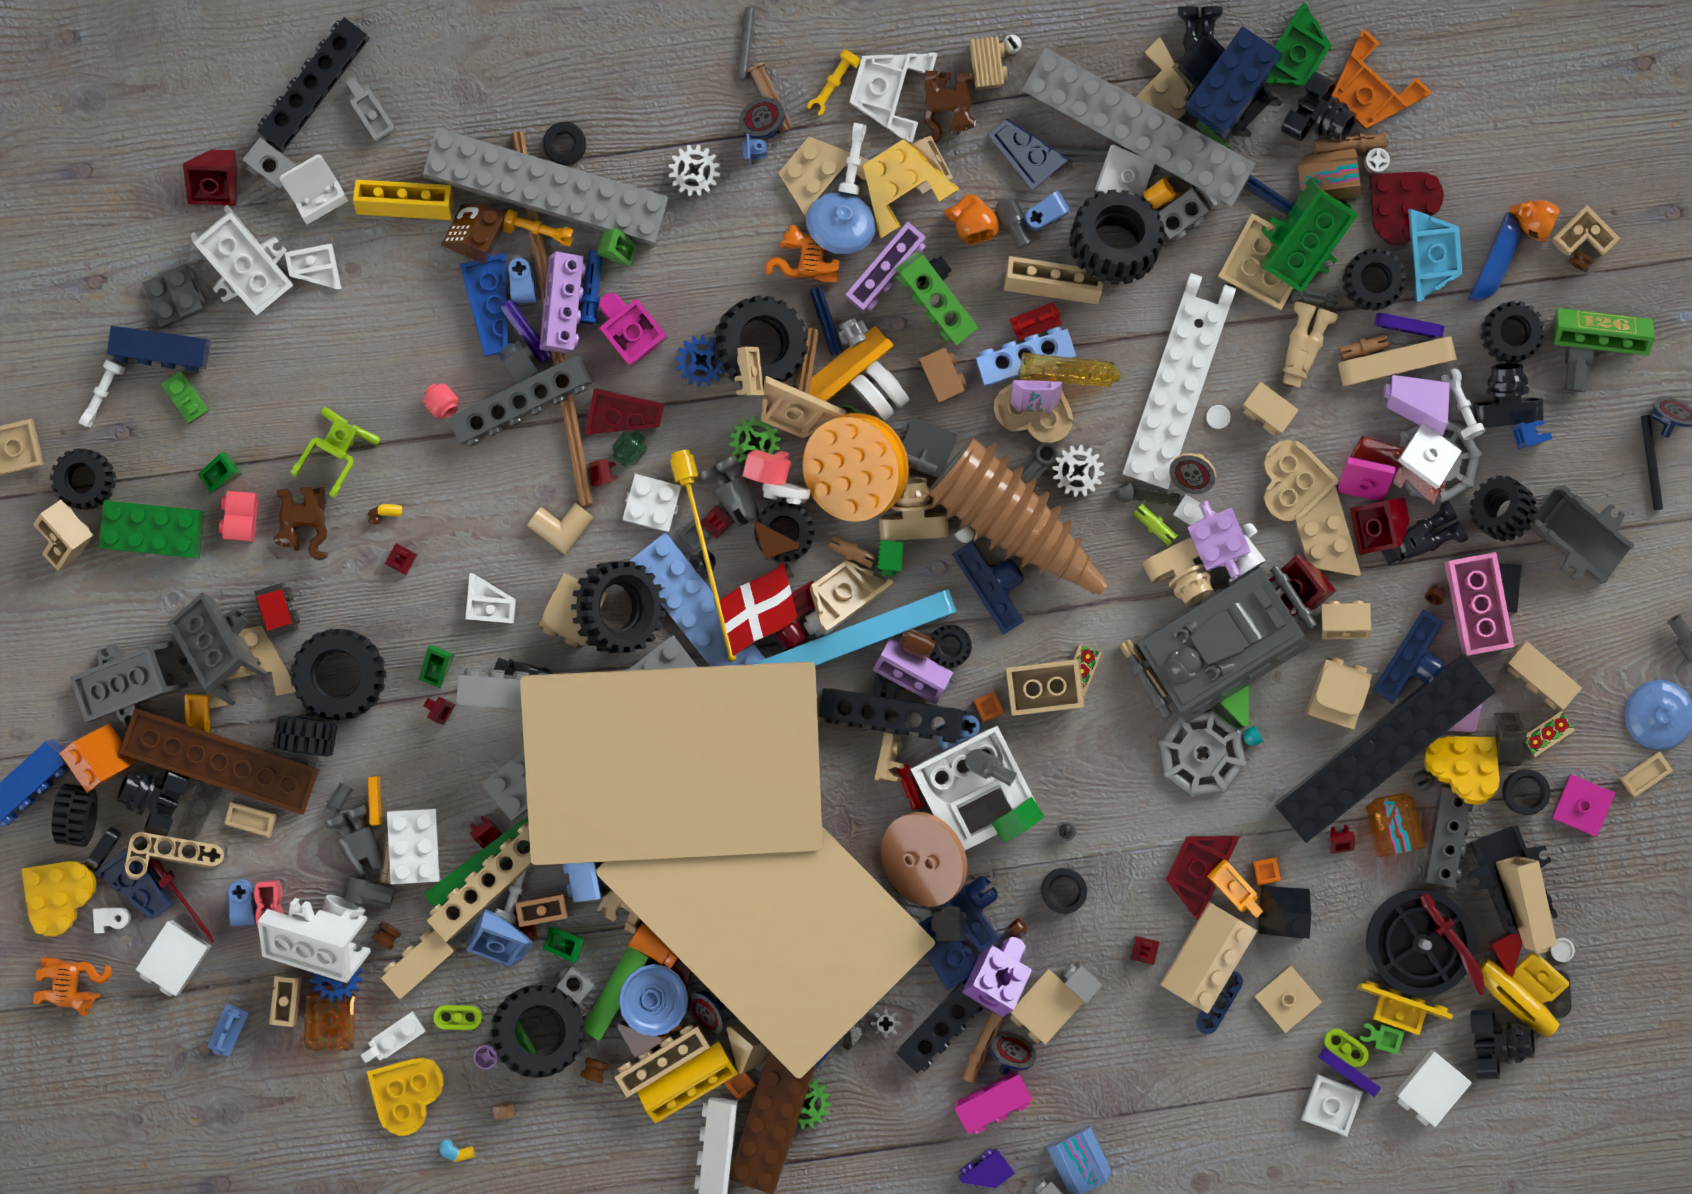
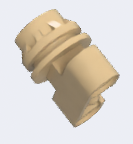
[879,477,949,541]
[1142,537,1214,606]

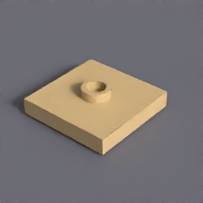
[0,418,44,476]
[1254,965,1322,1033]

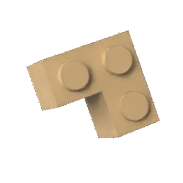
[33,500,93,571]

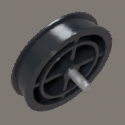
[1366,889,1476,997]

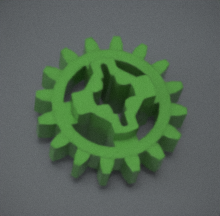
[729,416,781,463]
[798,1078,831,1129]

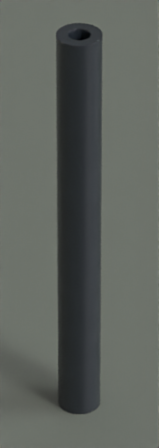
[1641,415,1663,511]

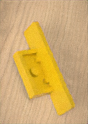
[1357,981,1453,1035]

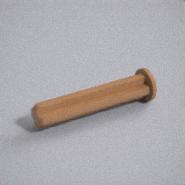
[747,62,792,133]
[796,328,819,394]

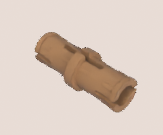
[1339,334,1389,361]
[827,535,877,569]

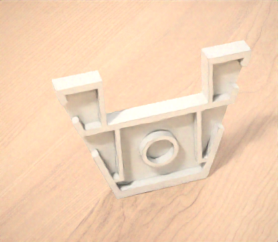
[849,53,938,144]

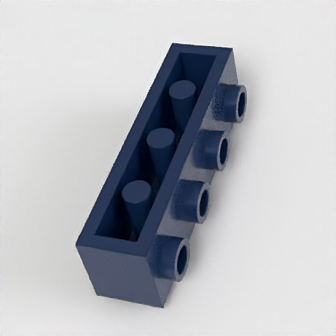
[107,326,210,373]

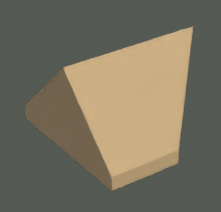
[726,1022,769,1074]

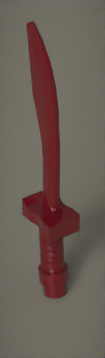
[143,847,214,943]
[1419,892,1484,995]

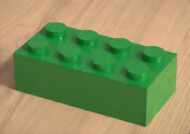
[99,500,205,559]

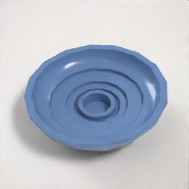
[806,192,875,254]
[1624,679,1692,750]
[619,964,688,1036]

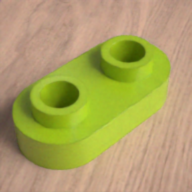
[433,1004,483,1030]
[1324,1028,1369,1067]

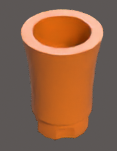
[628,922,678,969]

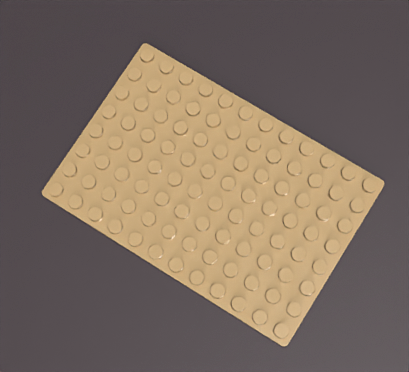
[520,662,823,865]
[596,827,935,1078]

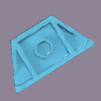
[1408,209,1462,302]

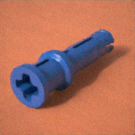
[580,250,603,325]

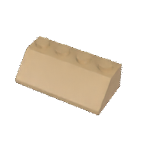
[1160,902,1257,1014]

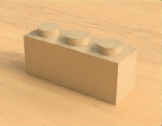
[1504,641,1582,710]
[381,929,457,999]

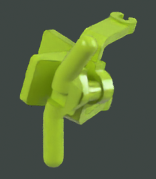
[290,407,380,499]

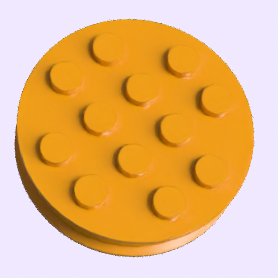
[803,413,909,522]

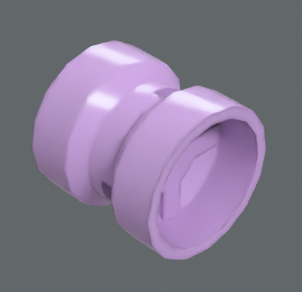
[473,1043,499,1069]

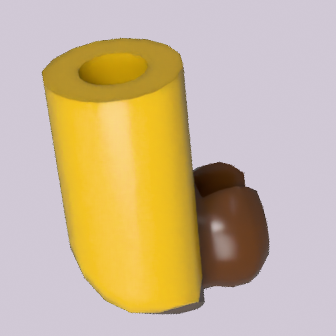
[368,504,402,524]

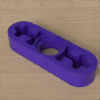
[1374,313,1445,339]
[1317,1047,1381,1098]

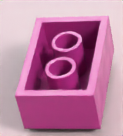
[953,1070,1032,1135]

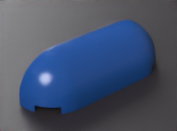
[1467,212,1522,301]

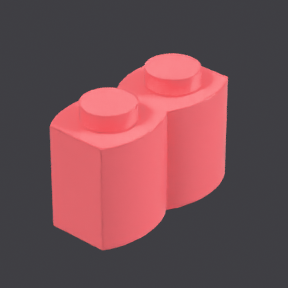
[219,491,259,542]
[254,880,284,928]

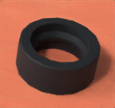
[1502,769,1551,815]
[1041,868,1087,914]

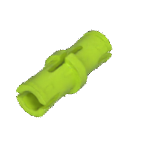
[1132,503,1178,547]

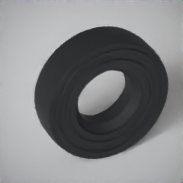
[543,122,586,165]

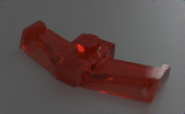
[1350,436,1446,505]

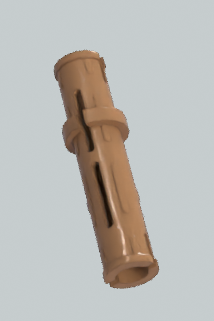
[1314,133,1388,154]
[961,1011,1004,1084]

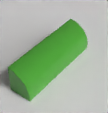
[583,947,649,1041]

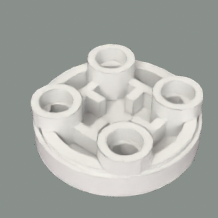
[762,483,811,504]

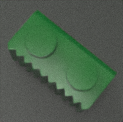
[877,540,904,577]

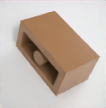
[919,347,967,404]
[515,893,569,927]

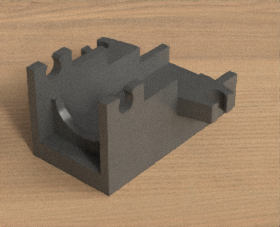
[1529,485,1635,584]
[168,592,268,706]
[70,642,188,727]

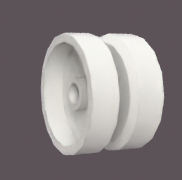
[850,361,910,422]

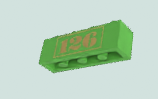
[1552,308,1655,356]

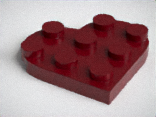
[1370,172,1444,245]

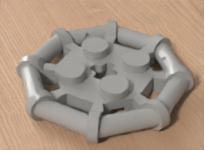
[1392,421,1482,504]
[1158,709,1247,797]

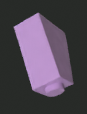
[1383,375,1450,436]

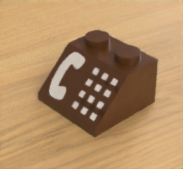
[441,204,506,264]

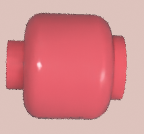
[423,383,459,419]

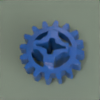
[675,335,725,387]
[310,968,363,1003]

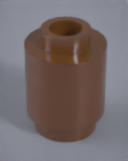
[899,629,936,659]

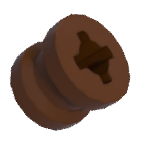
[372,921,402,950]
[580,1057,609,1083]

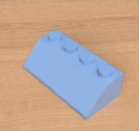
[562,862,604,902]

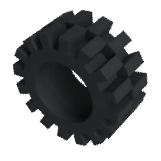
[931,624,972,668]

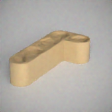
[125,833,224,880]

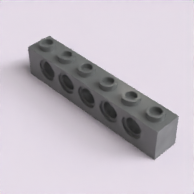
[448,355,592,447]

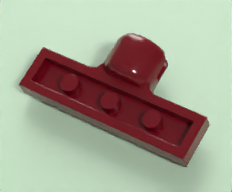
[744,580,815,651]

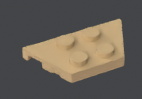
[761,376,846,438]
[1295,487,1361,576]
[810,560,894,635]

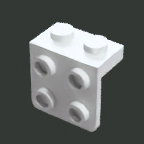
[279,155,348,224]

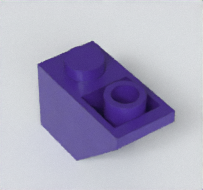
[958,1148,1015,1188]

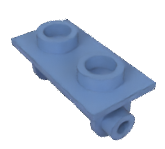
[742,134,768,166]
[207,1003,249,1057]

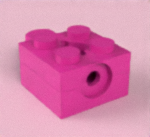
[599,293,668,368]

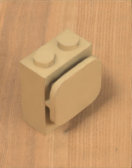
[539,573,609,648]
[1305,657,1372,729]
[1009,967,1084,1045]

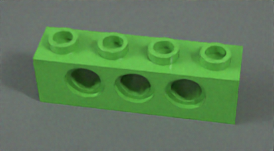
[895,251,979,346]

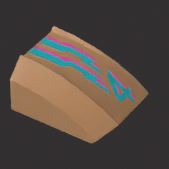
[1298,149,1361,201]

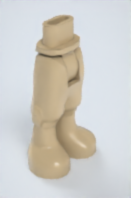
[1282,301,1338,388]

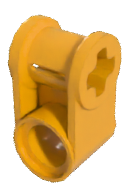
[1143,176,1181,210]

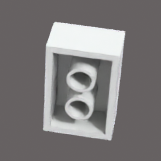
[387,808,440,884]

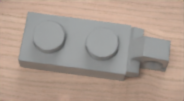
[346,77,396,143]

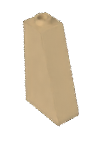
[1496,856,1557,953]

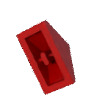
[1488,928,1523,976]

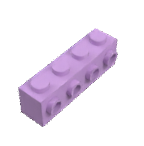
[845,222,926,313]
[540,252,586,354]

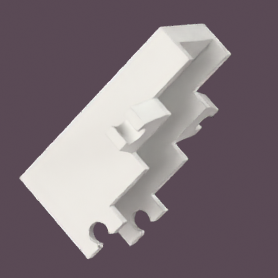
[190,205,293,316]
[258,898,371,983]

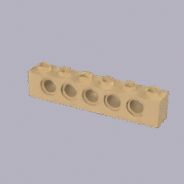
[427,822,533,942]

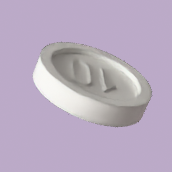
[1206,405,1231,429]
[1550,938,1575,962]

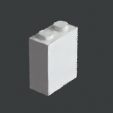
[136,920,212,997]
[1394,1050,1472,1127]

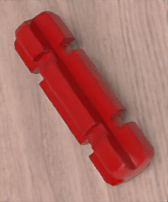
[896,764,924,810]

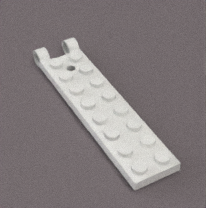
[1122,273,1236,490]

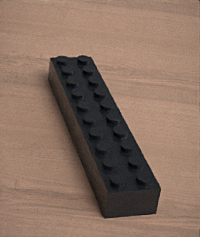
[1275,652,1496,843]

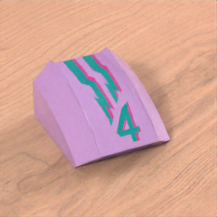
[1010,380,1062,414]

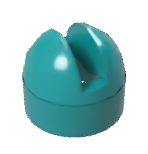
[1244,725,1263,746]

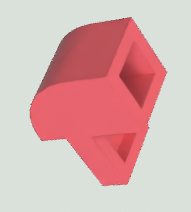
[743,449,791,485]

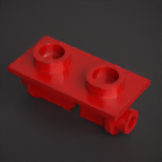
[1009,302,1062,341]

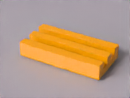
[368,776,382,825]

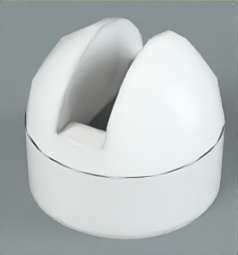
[1003,34,1022,55]
[954,526,975,543]

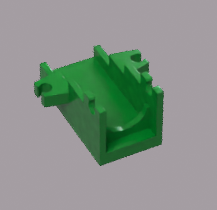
[1260,177,1358,293]

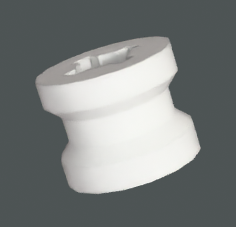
[1363,148,1390,174]

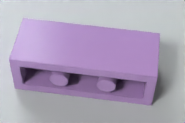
[873,638,953,705]

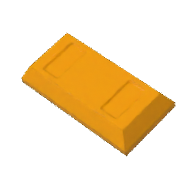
[185,694,210,732]

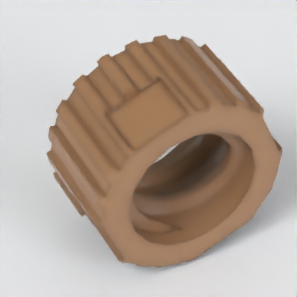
[492,1103,515,1119]

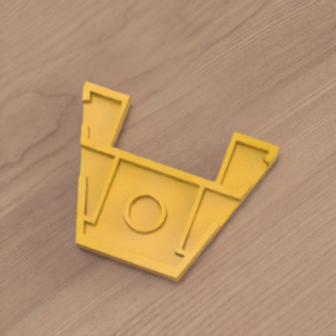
[863,140,960,238]

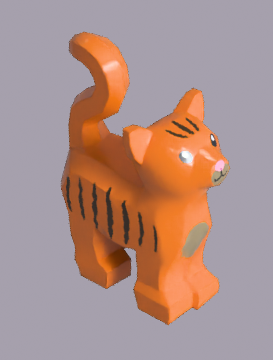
[765,225,840,284]
[33,957,112,1016]

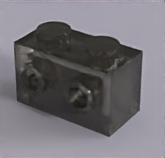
[932,907,966,941]

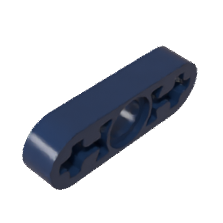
[1196,971,1243,1034]

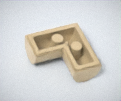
[1552,205,1621,256]
[527,503,595,555]

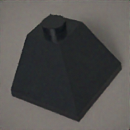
[1258,885,1311,939]

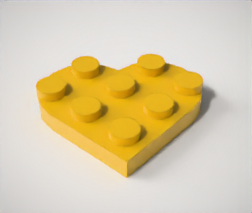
[1424,736,1500,805]
[21,861,96,936]
[367,1057,444,1136]

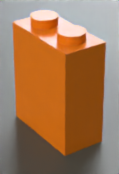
[59,723,137,793]

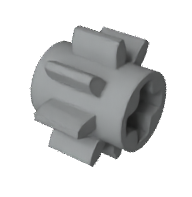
[838,318,868,348]
[871,1007,901,1038]

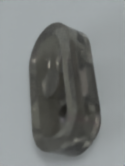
[1545,969,1572,1018]

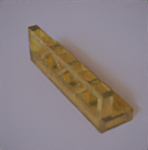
[1018,353,1121,387]

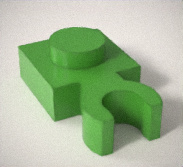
[1359,1023,1405,1055]

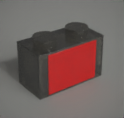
[254,583,301,638]

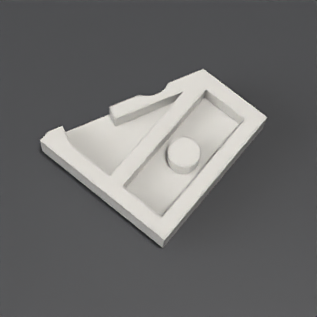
[285,243,342,289]
[466,573,516,623]

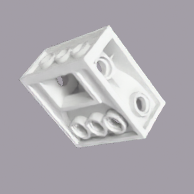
[910,725,1035,851]

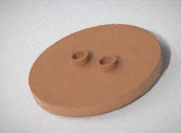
[881,812,967,907]

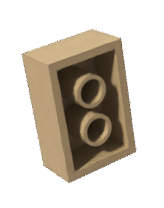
[1006,659,1085,716]

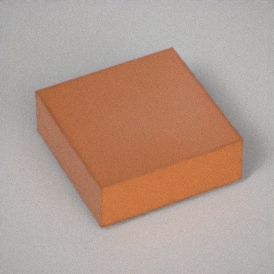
[973,691,1005,723]
[1252,857,1281,885]
[724,1070,757,1100]

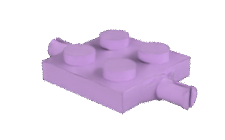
[1187,501,1251,579]

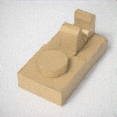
[735,347,764,396]
[874,733,904,782]

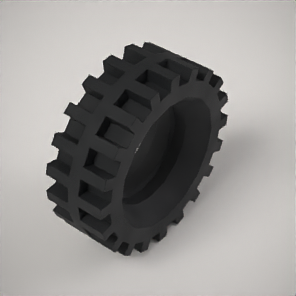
[571,561,666,653]

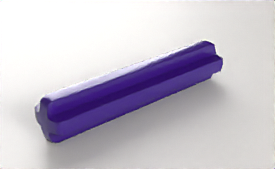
[501,300,552,363]

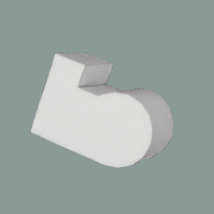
[93,907,131,933]

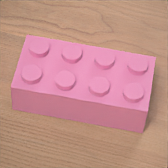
[1444,552,1514,656]

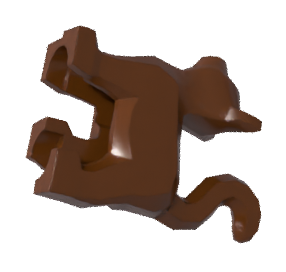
[924,70,976,144]
[274,487,328,560]

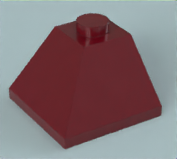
[183,149,238,206]
[1350,497,1410,555]
[1269,555,1337,617]

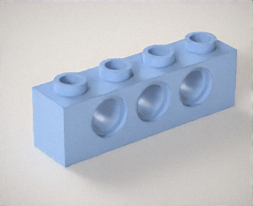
[975,327,1076,387]

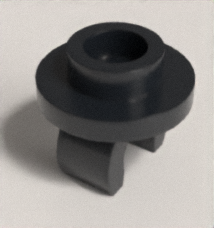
[690,549,716,573]

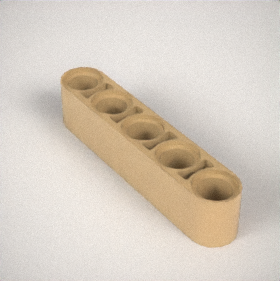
[1337,336,1457,387]

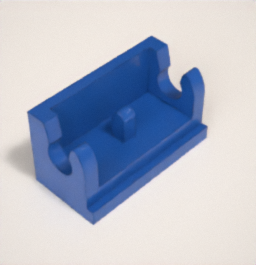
[1511,420,1553,450]

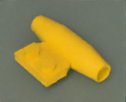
[1479,951,1569,1038]

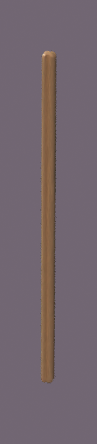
[511,131,593,506]

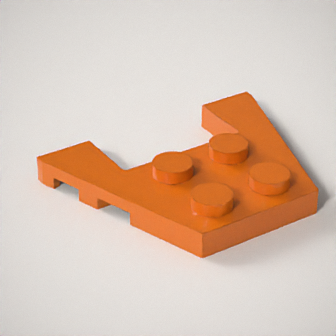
[1330,29,1432,130]

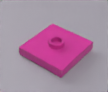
[1337,457,1395,501]
[1551,774,1615,837]

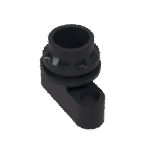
[1281,72,1357,141]
[1474,363,1544,427]
[117,770,190,837]
[1470,1009,1535,1080]

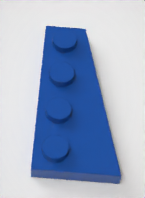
[459,252,508,357]

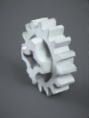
[668,145,720,197]
[1052,445,1104,497]

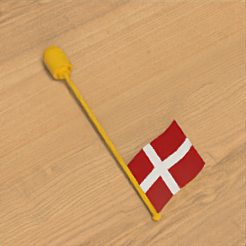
[670,450,797,662]

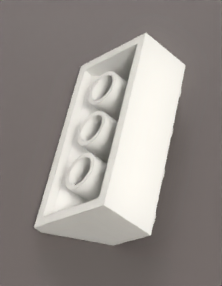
[694,1097,738,1194]

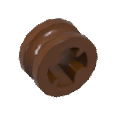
[1569,250,1593,272]

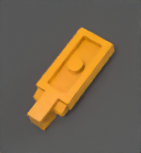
[1207,860,1263,918]

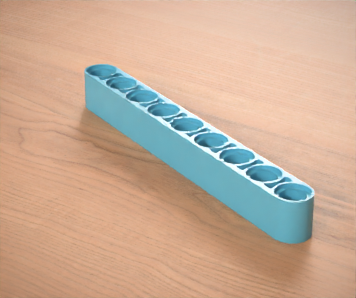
[754,589,957,666]

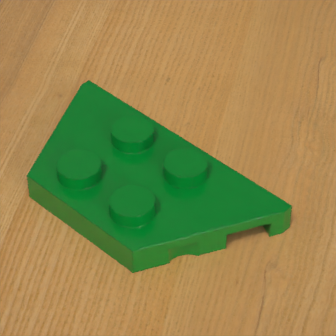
[1265,2,1332,87]

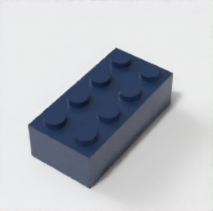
[1186,26,1282,138]

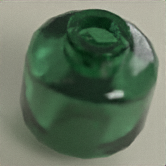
[612,430,647,466]

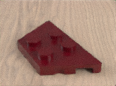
[1165,836,1240,920]

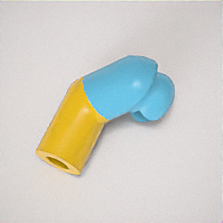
[440,1140,475,1162]

